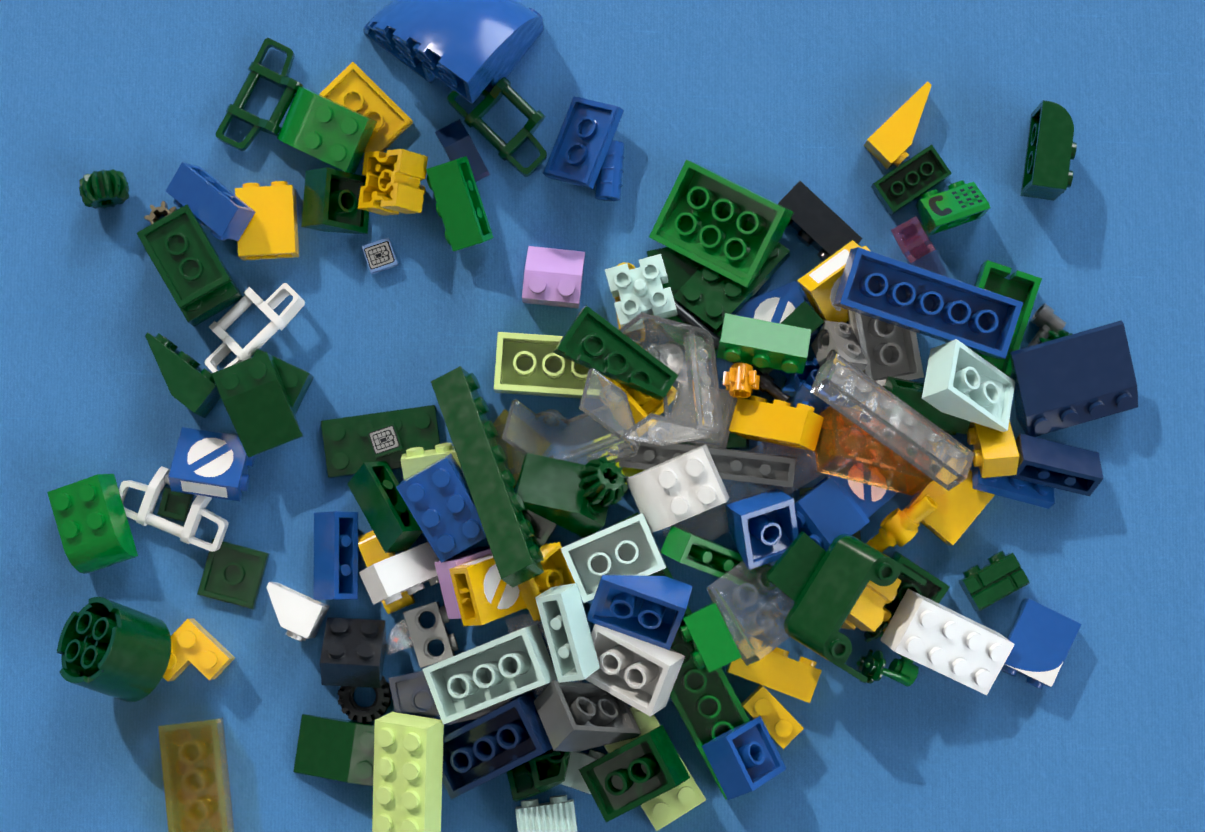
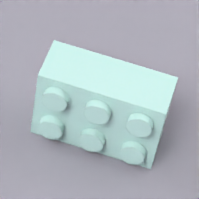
[560,513,667,603]

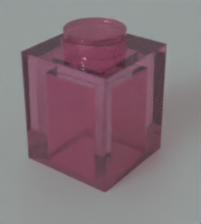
[891,216,936,263]

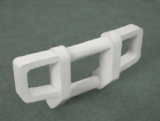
[205,283,305,373]
[119,466,229,552]

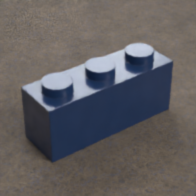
[1011,434,1103,496]

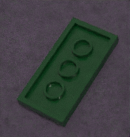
[673,242,790,335]
[321,405,440,478]

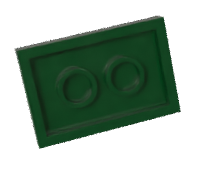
[137,204,232,309]

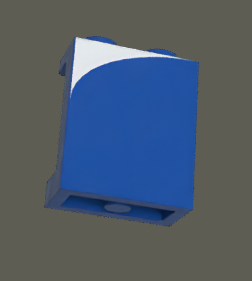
[1001,599,1081,690]

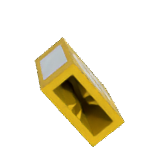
[797,240,870,324]
[449,554,526,626]

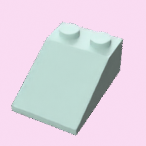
[922,339,1015,432]

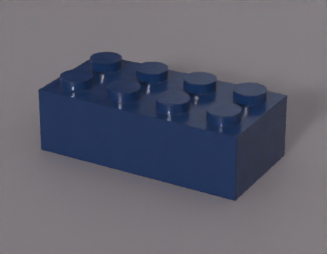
[442,691,552,799]

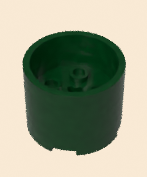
[57,597,171,702]

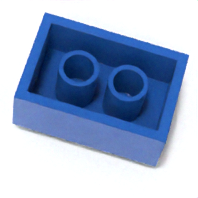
[396,453,486,563]

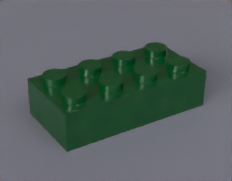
[871,145,952,215]

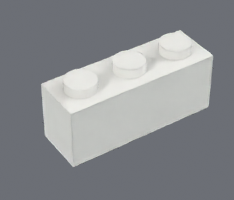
[359,542,440,605]

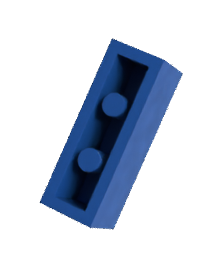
[166,162,255,241]
[314,511,358,600]

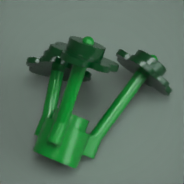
[856,621,919,687]

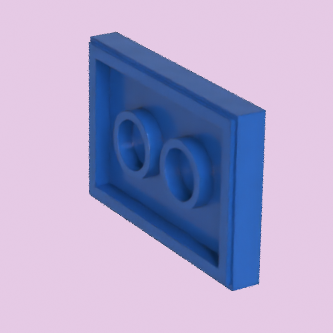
[543,96,624,189]

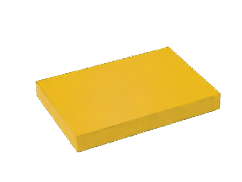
[320,62,413,153]

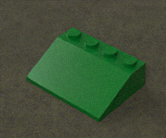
[649,160,794,288]

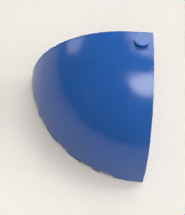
[363,0,544,104]

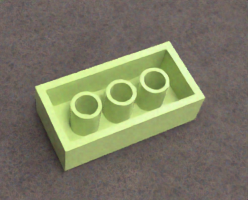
[494,332,605,400]
[604,706,706,831]
[372,712,444,832]

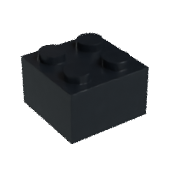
[320,617,387,688]

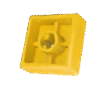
[517,542,575,621]

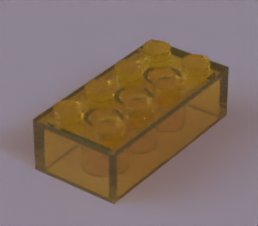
[158,718,234,832]

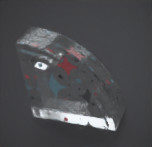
[386,619,414,655]

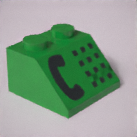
[916,180,990,236]

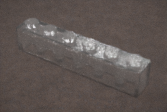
[810,353,975,491]

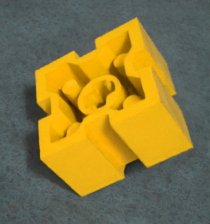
[358,149,428,215]
[841,578,901,632]

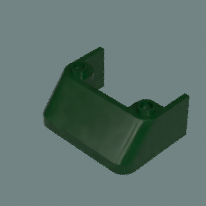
[784,534,927,683]

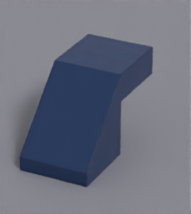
[435,119,490,182]

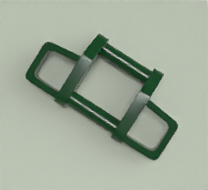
[216,38,303,151]
[447,77,547,177]

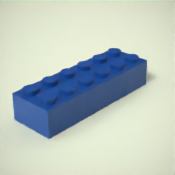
[833,247,1023,359]

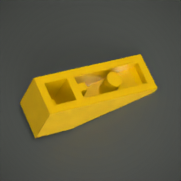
[864,81,932,169]

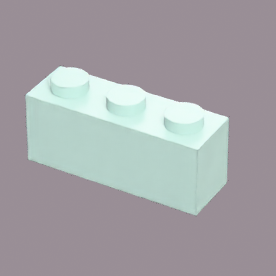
[535,583,600,683]

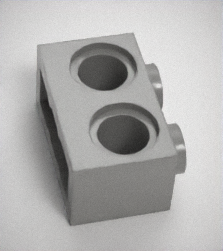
[811,321,867,389]
[403,602,459,668]

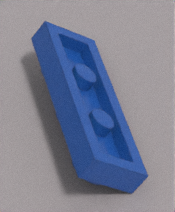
[972,463,1055,509]

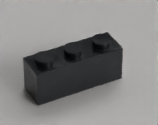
[778,181,863,261]

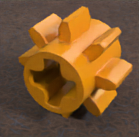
[723,363,760,398]

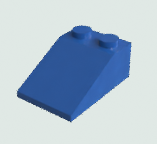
[587,575,693,650]

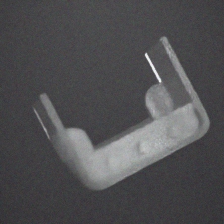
[619,312,723,446]
[502,368,640,465]

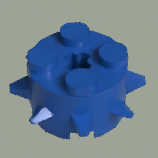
[779,358,849,421]

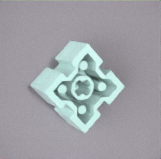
[605,254,678,330]

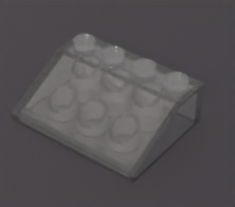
[707,560,795,666]

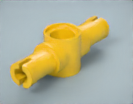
[866,494,938,552]

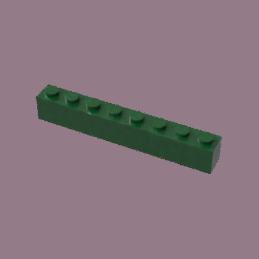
[431,366,544,588]

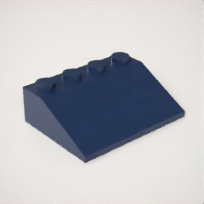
[1010,320,1138,437]

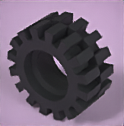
[337,675,392,723]

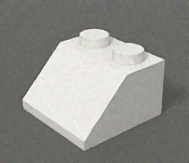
[266,582,330,641]

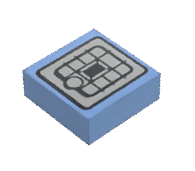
[362,237,398,274]

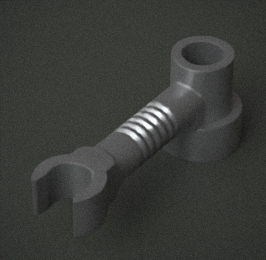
[1028,303,1066,347]

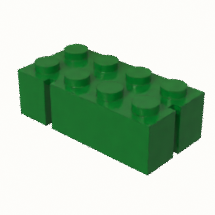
[974,260,1042,377]

